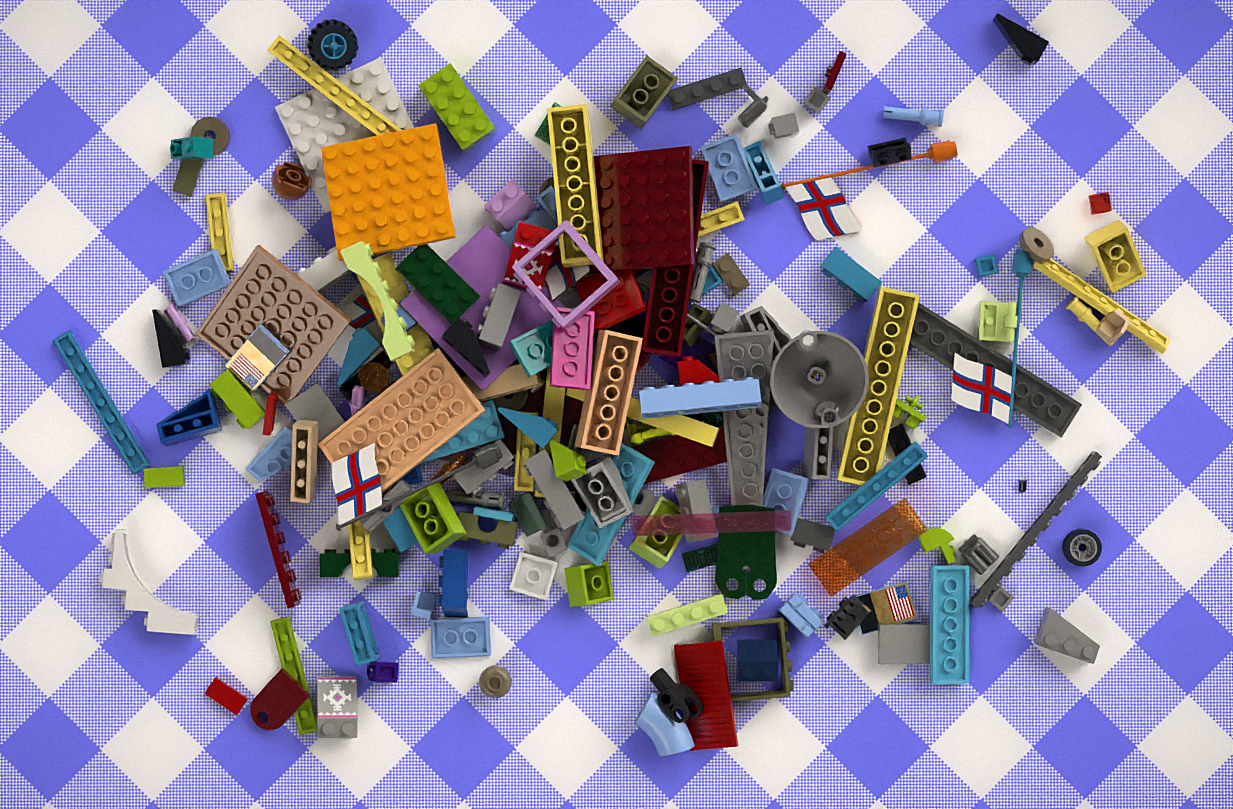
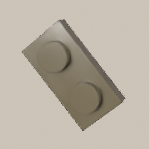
[713,253,750,296]

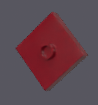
[822,51,846,95]

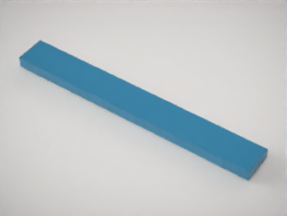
[52,330,151,475]

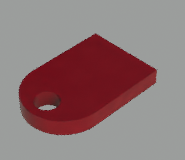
[250,668,311,730]

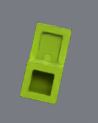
[916,527,956,564]

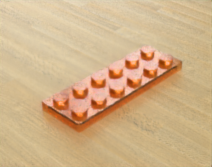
[808,497,928,597]

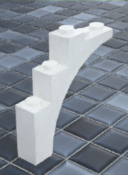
[100,529,199,635]

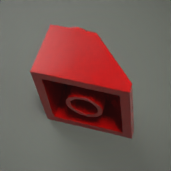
[676,356,720,386]

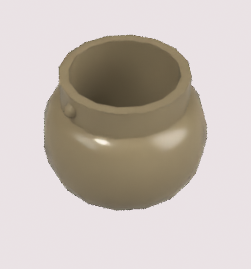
[479,665,512,699]

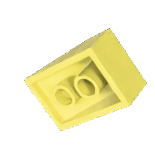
[1084,219,1147,293]

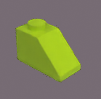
[549,440,587,482]

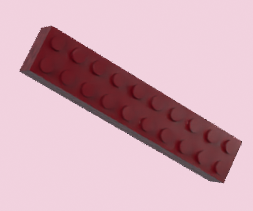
[641,159,709,359]

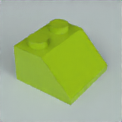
[564,561,614,607]

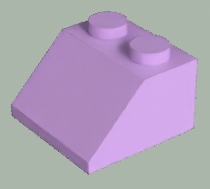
[484,179,540,232]

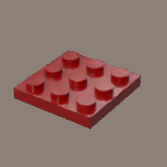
[576,270,647,334]

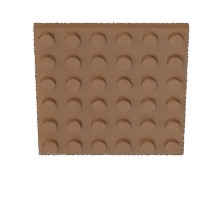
[195,245,352,408]

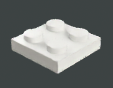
[509,551,558,601]

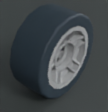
[1062,529,1102,567]

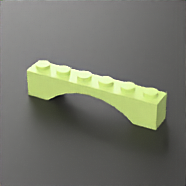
[340,241,416,361]

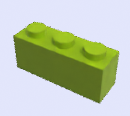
[209,369,265,430]

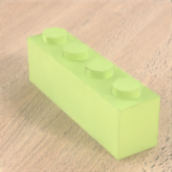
[646,593,728,637]

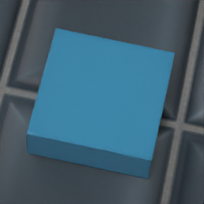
[974,254,998,278]

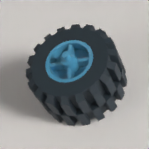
[307,19,358,71]

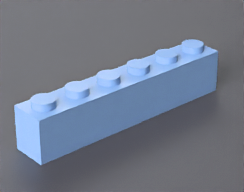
[639,377,761,419]

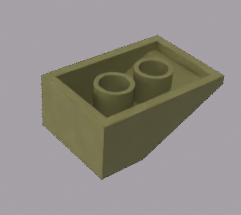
[610,55,678,130]

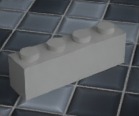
[523,449,585,530]

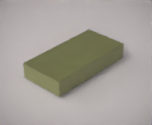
[172,160,204,197]

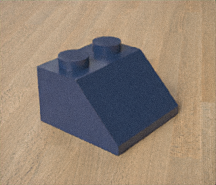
[737,639,778,682]

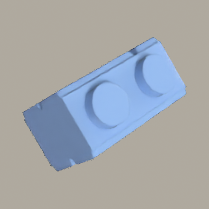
[778,593,823,638]

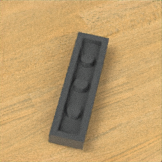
[668,67,747,110]

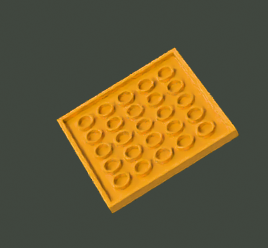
[321,123,456,262]

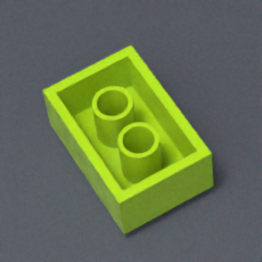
[400,482,466,554]

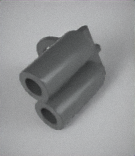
[738,84,769,128]
[958,534,1000,575]

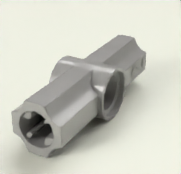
[359,479,413,532]

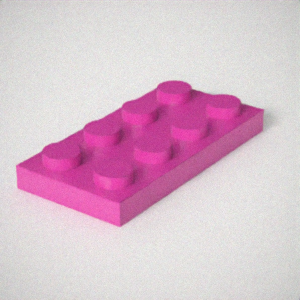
[549,307,595,391]

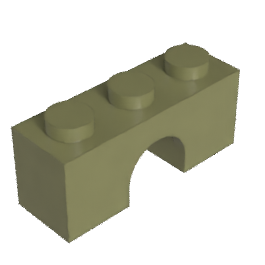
[458,511,518,549]

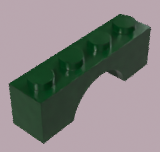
[319,548,400,577]

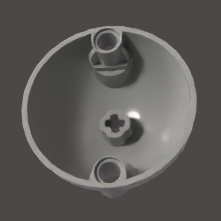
[770,330,869,428]

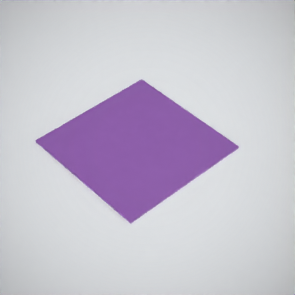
[400,225,566,391]

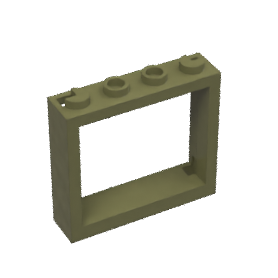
[712,616,793,702]

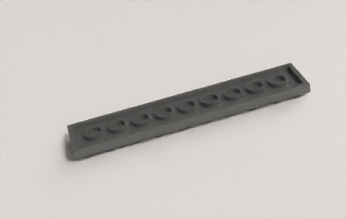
[909,302,1082,438]

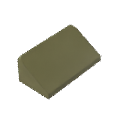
[683,303,713,347]

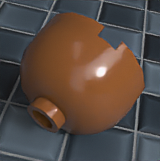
[271,162,312,200]

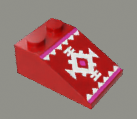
[503,222,556,292]

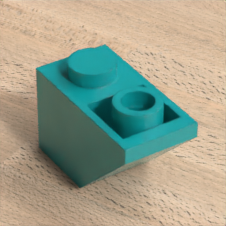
[170,136,213,160]

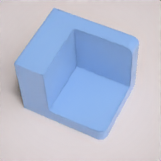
[411,590,437,619]

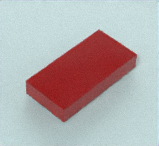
[262,392,278,436]
[204,677,249,715]

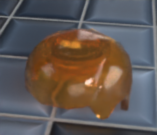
[358,362,389,392]

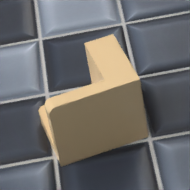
[1095,310,1130,344]

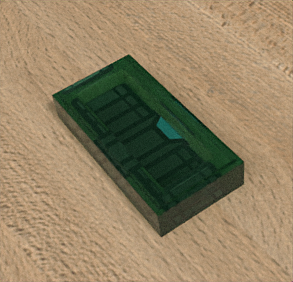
[681,543,718,572]

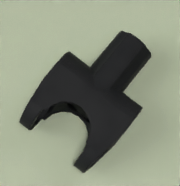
[650,668,703,723]

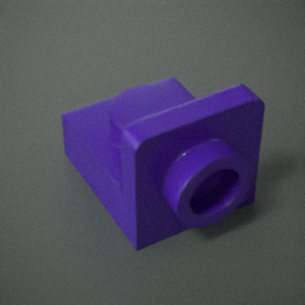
[367,661,399,683]

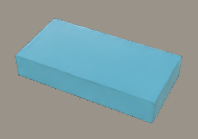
[473,506,515,522]

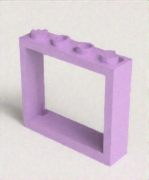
[512,220,620,329]

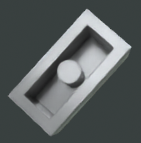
[709,302,739,335]

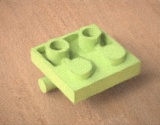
[978,301,1017,342]

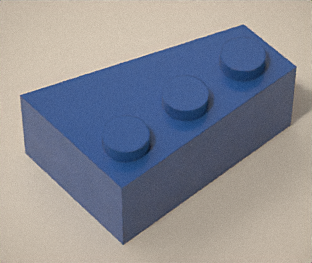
[156,390,223,447]
[439,550,468,617]

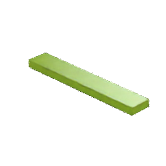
[270,616,316,735]

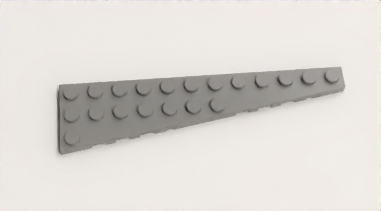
[715,329,774,569]

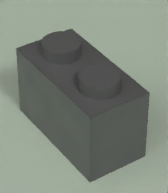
[790,518,835,553]

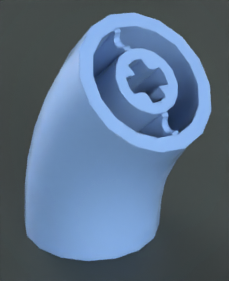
[634,691,695,756]

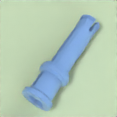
[883,106,944,127]

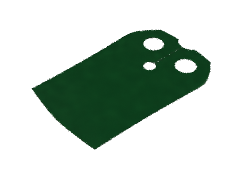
[715,505,777,600]

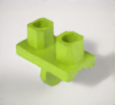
[893,394,927,429]

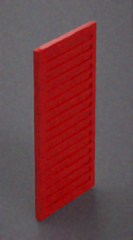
[674,640,739,751]

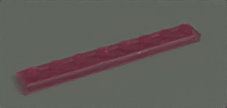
[632,510,791,536]

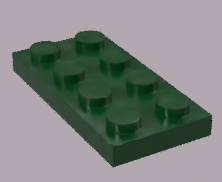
[395,244,480,325]

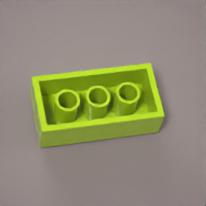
[418,63,496,152]

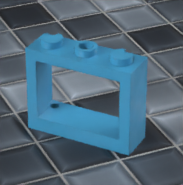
[339,600,380,666]

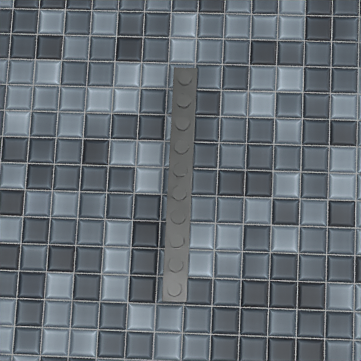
[969,451,1102,608]

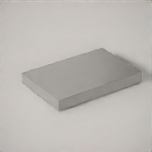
[285,382,345,452]
[878,624,930,665]

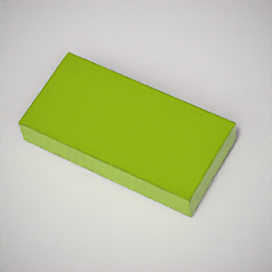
[143,466,185,488]

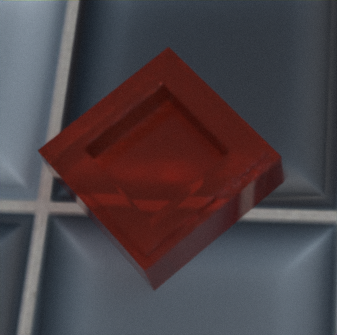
[1088,192,1112,215]

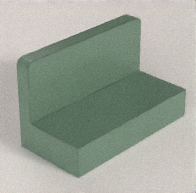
[509,492,548,537]

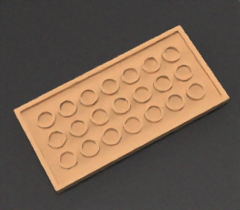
[318,348,486,493]

